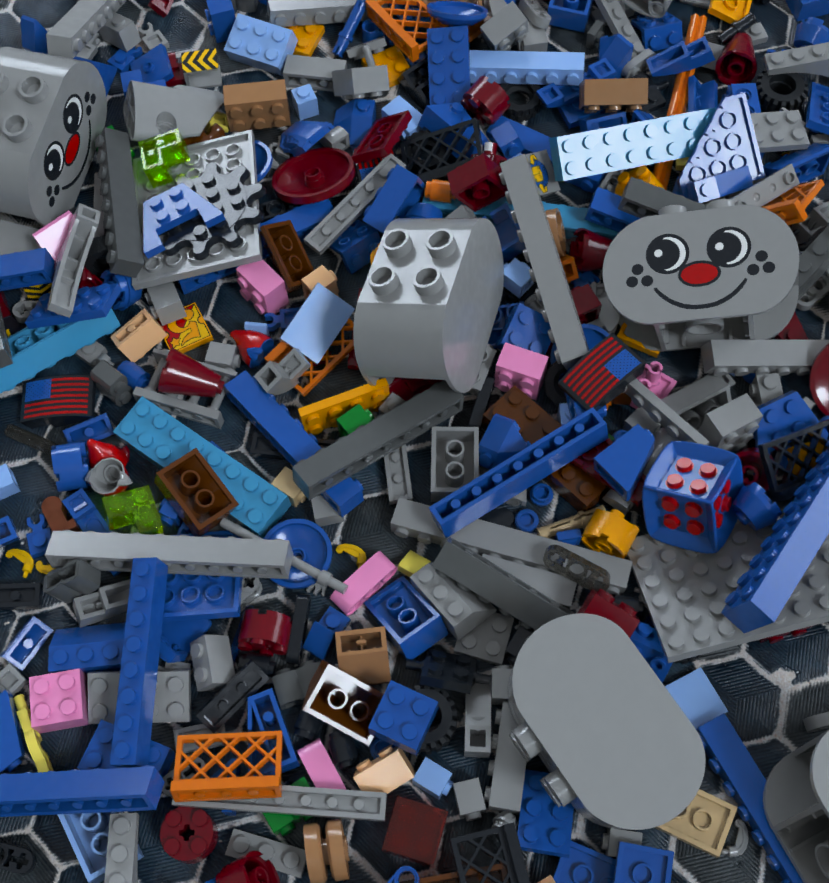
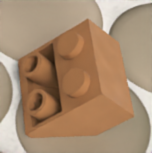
[335,626,391,685]

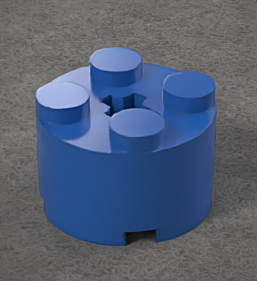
[51,442,91,492]

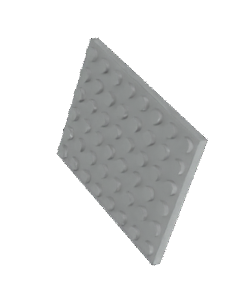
[132,129,263,290]
[627,496,829,663]

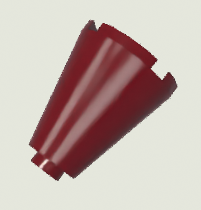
[715,33,757,85]
[569,228,613,272]
[158,348,225,398]

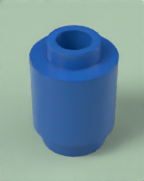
[117,360,150,390]

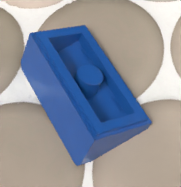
[63,412,114,446]
[0,616,54,671]

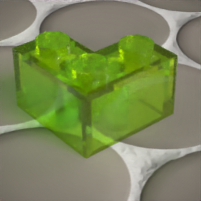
[138,128,190,188]
[102,485,163,535]

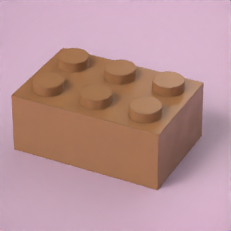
[579,78,648,114]
[223,79,291,132]

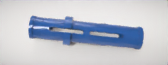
[331,0,366,58]

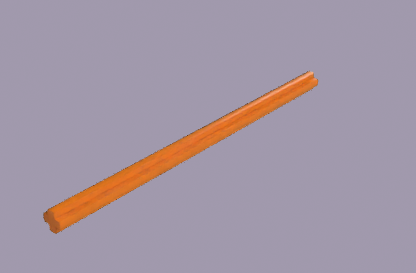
[653,13,707,190]

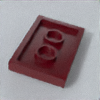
[351,110,412,164]

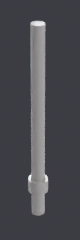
[220,518,348,594]

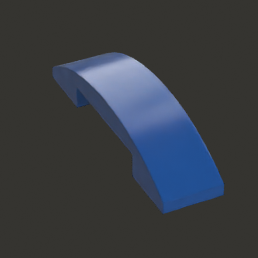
[536,58,617,108]
[62,488,122,577]

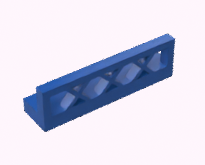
[688,75,718,112]

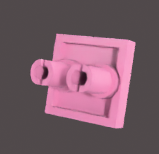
[630,361,677,409]

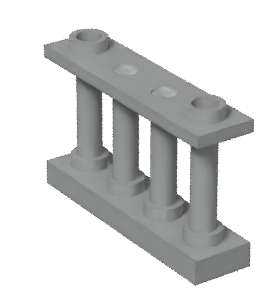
[703,164,800,207]
[133,348,238,429]

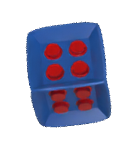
[642,441,744,554]

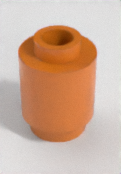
[425,179,456,203]

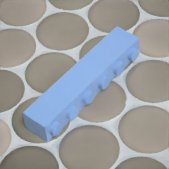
[469,50,585,85]

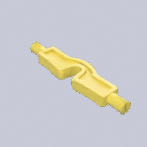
[13,694,53,773]

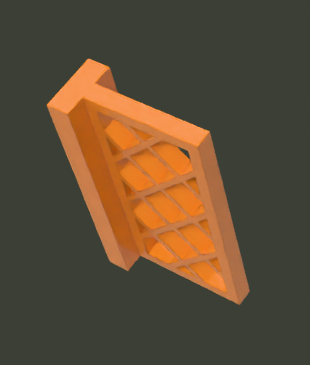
[365,0,448,62]
[762,179,825,225]
[264,319,354,397]
[170,731,283,802]

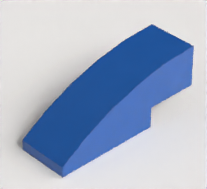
[646,36,715,77]

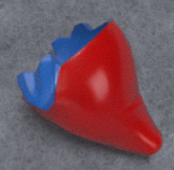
[230,330,276,368]

